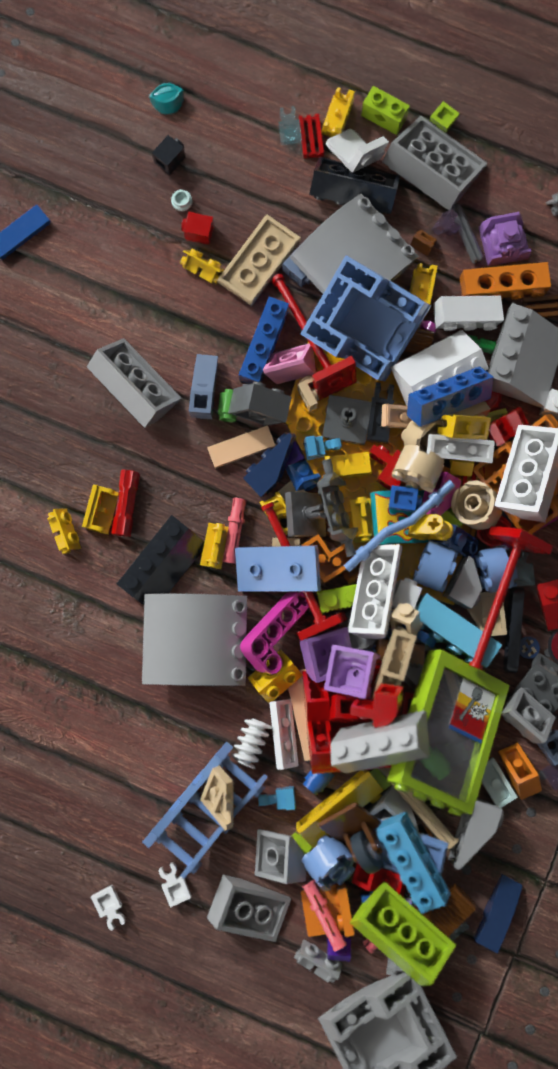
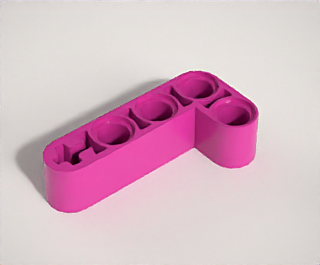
[240,591,309,674]

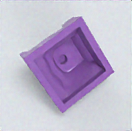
[479,212,531,267]
[300,626,352,683]
[324,645,380,699]

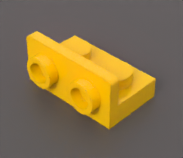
[248,650,302,704]

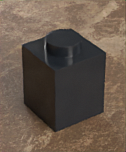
[152,135,186,175]

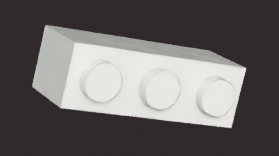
[433,296,504,331]

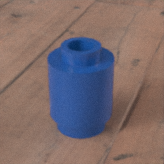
[303,769,335,795]

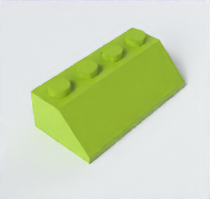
[350,882,456,986]

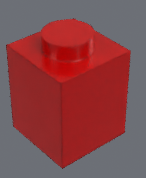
[181,211,214,245]

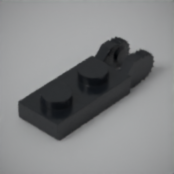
[366,382,394,444]

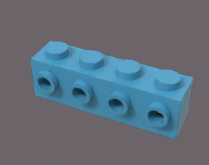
[376,812,451,913]

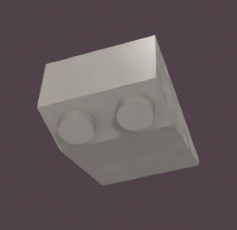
[448,798,504,869]
[207,875,291,942]

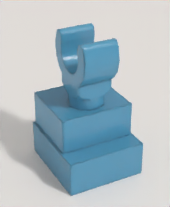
[304,436,342,460]
[258,786,296,810]

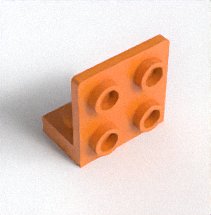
[301,882,354,937]

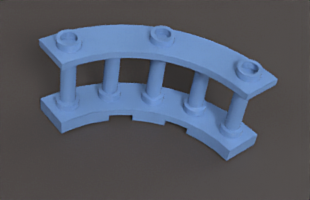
[142,741,267,879]

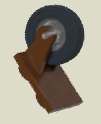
[318,802,384,874]

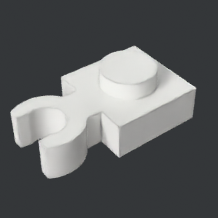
[159,862,192,907]
[91,884,126,931]

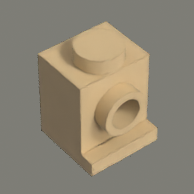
[390,603,423,636]

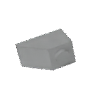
[443,557,482,609]

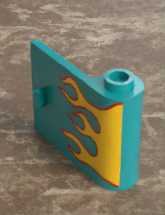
[370,490,429,545]

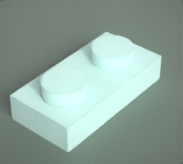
[482,757,518,808]

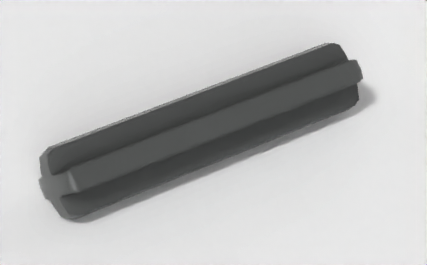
[450,204,483,264]

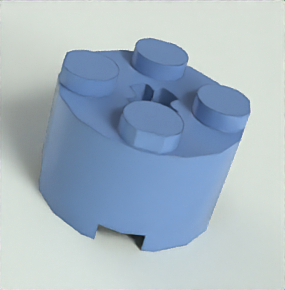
[413,540,458,593]
[473,544,518,593]
[302,835,357,891]

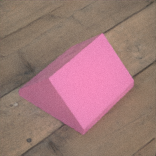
[263,343,316,384]

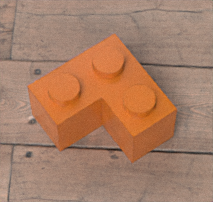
[301,534,356,585]

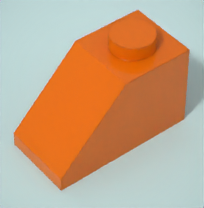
[498,743,542,800]

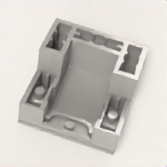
[289,194,419,294]
[142,594,247,685]
[318,972,457,1069]

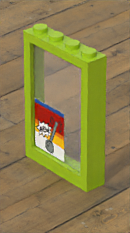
[387,650,509,817]

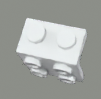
[326,129,389,173]

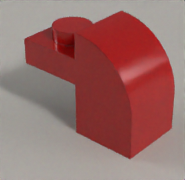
[488,407,530,446]
[369,444,402,491]
[351,683,403,727]
[329,694,371,724]
[352,862,407,898]

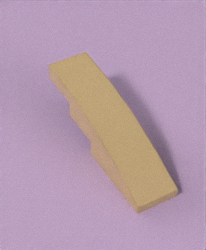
[370,629,416,720]

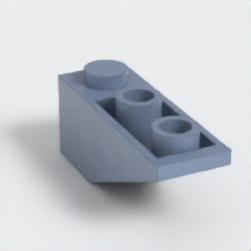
[189,354,218,419]

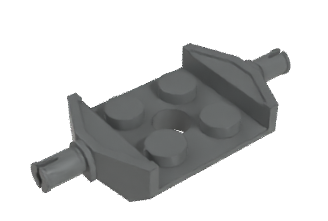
[317,459,358,557]

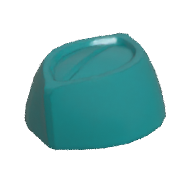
[149,83,184,114]

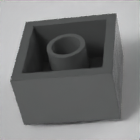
[228,382,292,426]

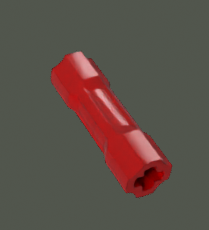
[111,470,140,537]

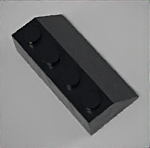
[309,157,400,215]
[116,515,205,605]

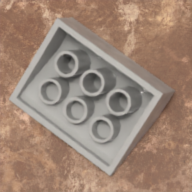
[382,116,487,211]
[487,303,558,409]

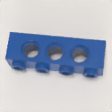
[239,296,289,385]
[407,366,494,427]

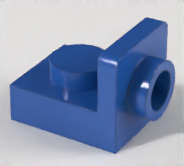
[286,460,321,491]
[389,485,422,514]

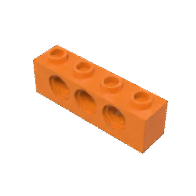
[460,262,551,300]

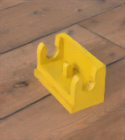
[321,88,355,137]
[409,263,438,304]
[437,415,491,440]
[324,452,372,479]
[82,484,119,535]

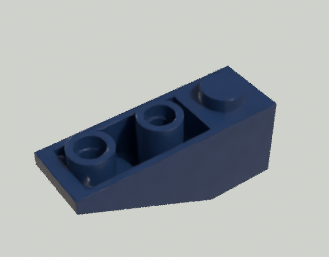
[243,433,297,497]

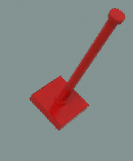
[271,274,357,401]
[261,502,348,641]
[468,526,553,670]

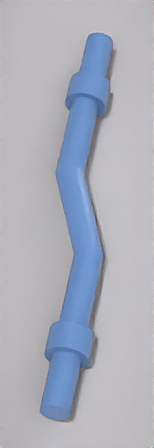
[344,480,455,572]

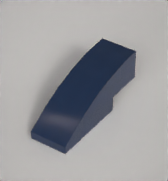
[473,874,522,953]

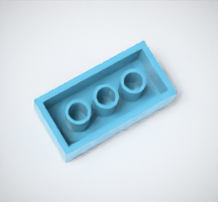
[414,593,502,667]

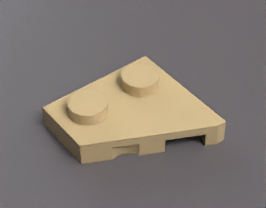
[467,592,507,636]
[200,766,233,831]

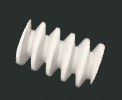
[231,718,272,769]

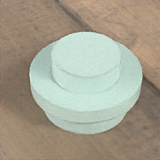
[171,190,192,211]

